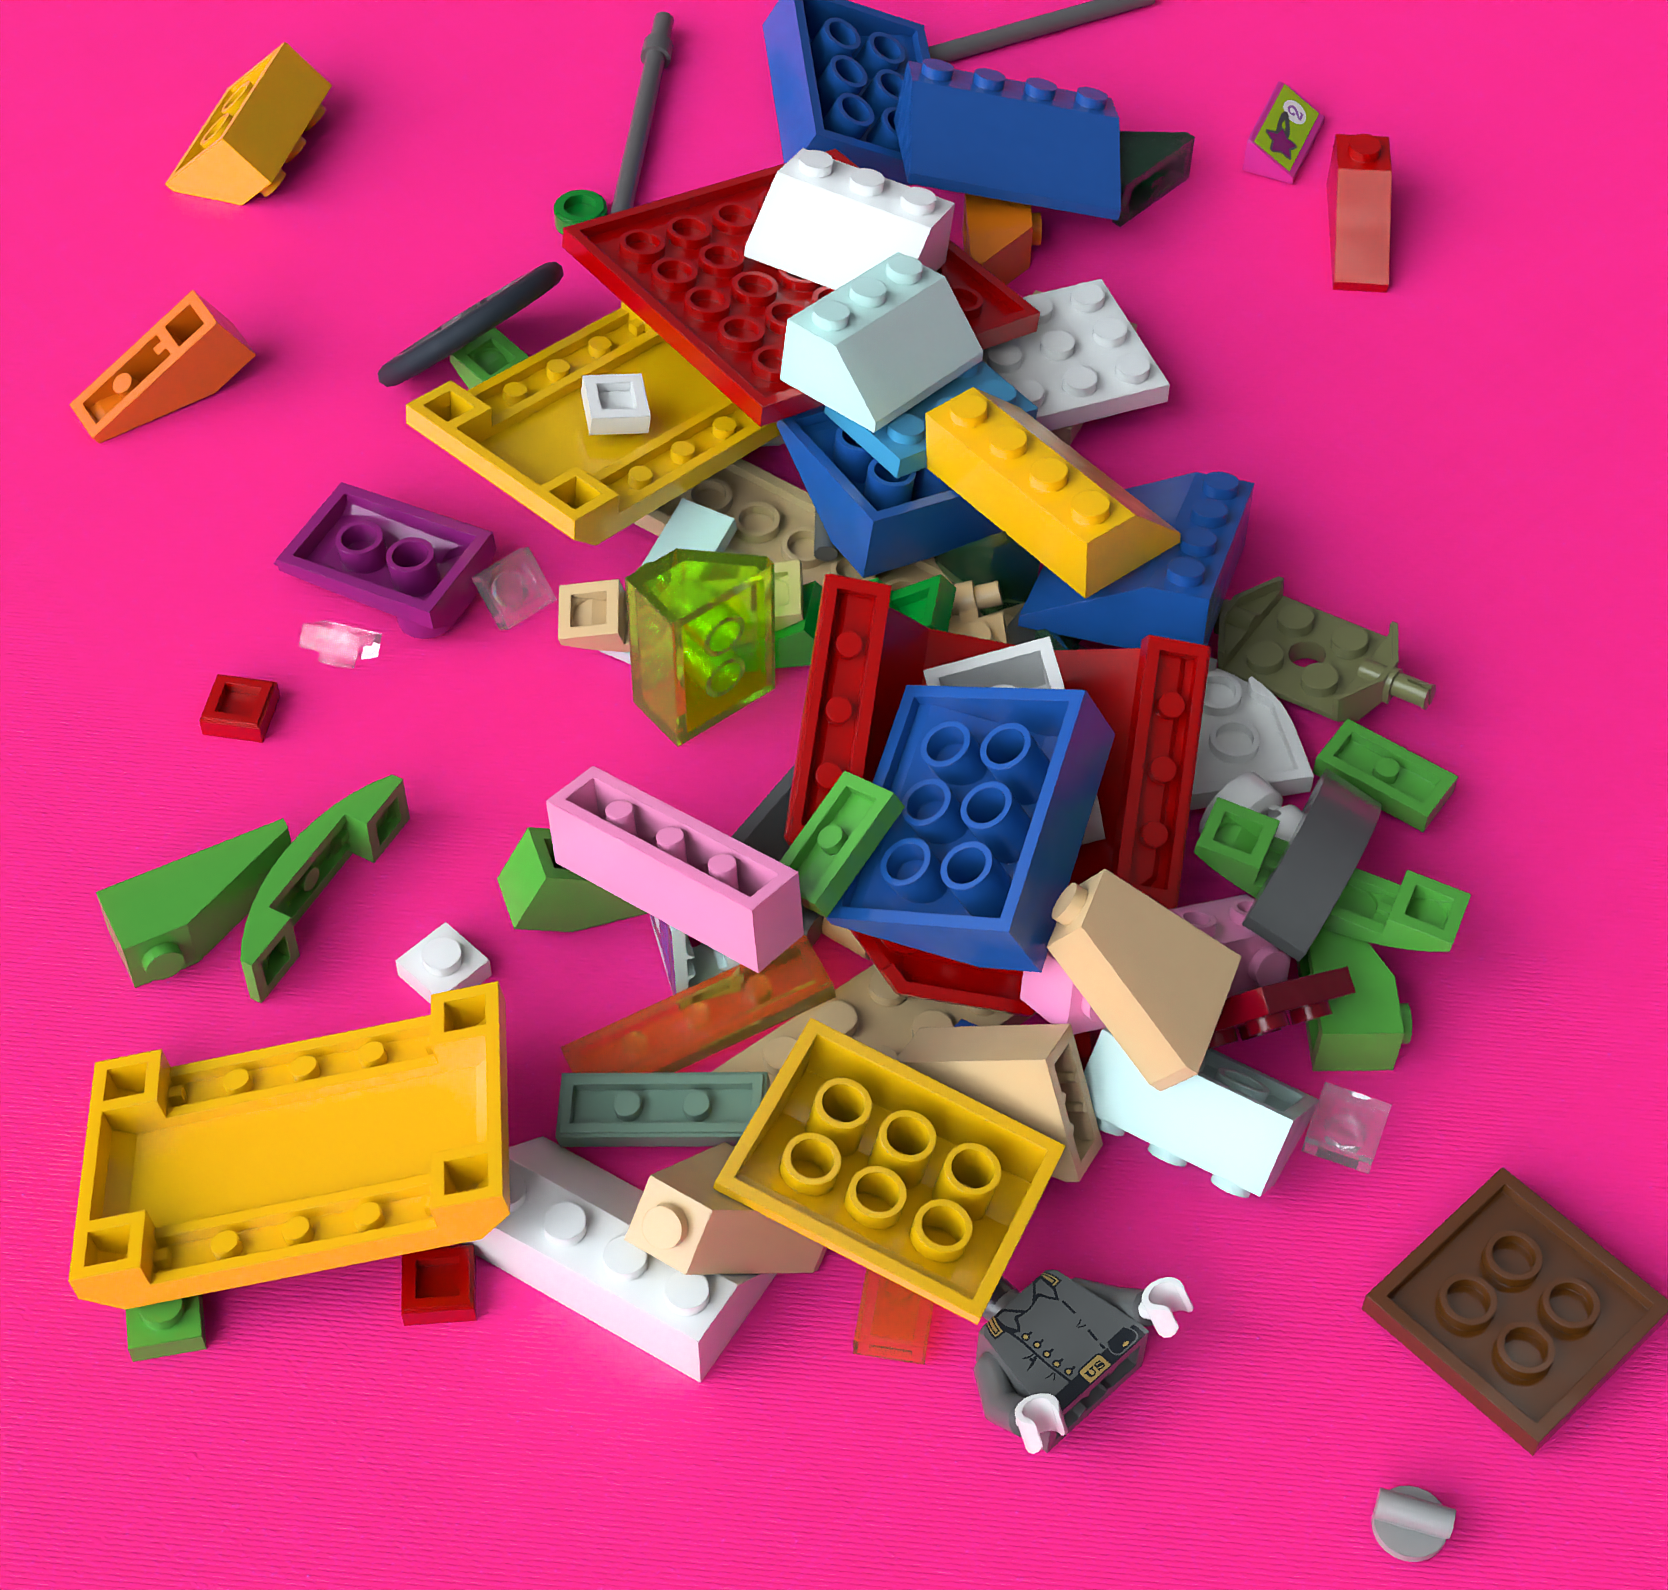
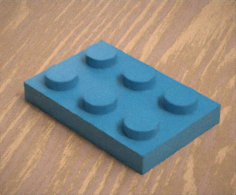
[824,361,1038,478]

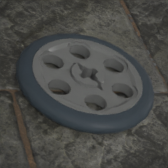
[377,261,564,387]

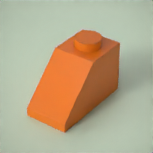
[962,193,1042,285]

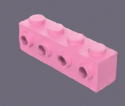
[546,766,804,973]
[1020,894,1291,1034]

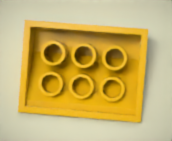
[713,1017,1066,1325]

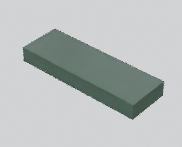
[555,1072,771,1147]

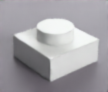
[581,373,651,435]
[395,922,492,1004]

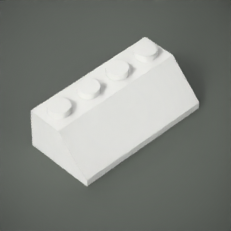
[462,1136,777,1383]

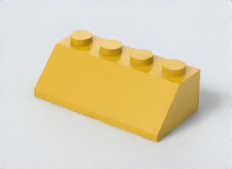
[925,387,1181,599]

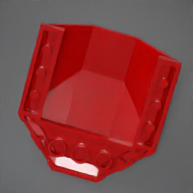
[784,574,1211,1017]

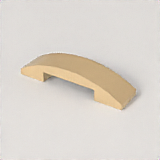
[558,560,803,652]

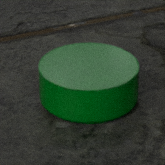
[554,190,608,235]

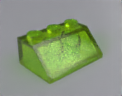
[625,548,775,747]

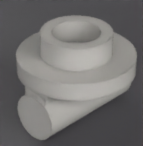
[1371,1486,1456,1562]

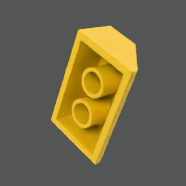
[165,42,332,205]

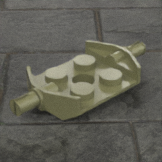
[1214,576,1436,722]

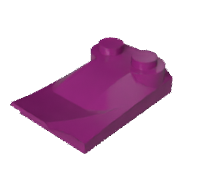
[273,482,496,639]

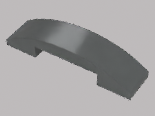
[1242,768,1382,962]

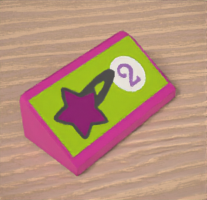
[1243,81,1325,184]

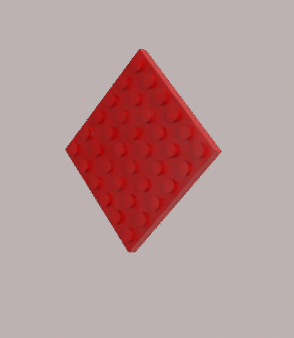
[562,149,1040,427]

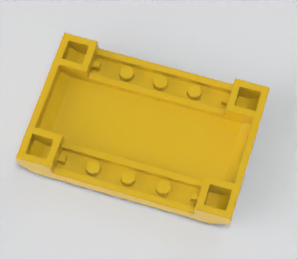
[406,301,781,546]
[68,981,510,1310]

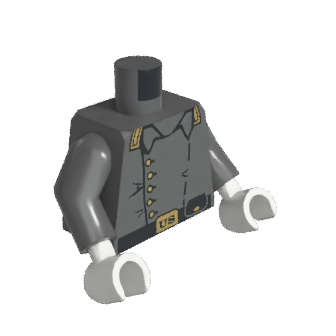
[973,1270,1194,1454]

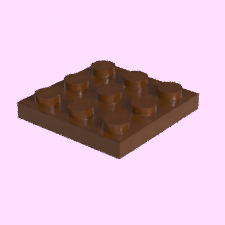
[1362,1167,1668,1456]

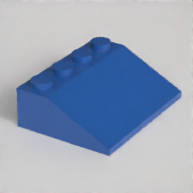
[762,0,931,185]
[894,59,1121,221]
[777,405,1007,578]
[1018,472,1254,648]
[825,685,1115,973]

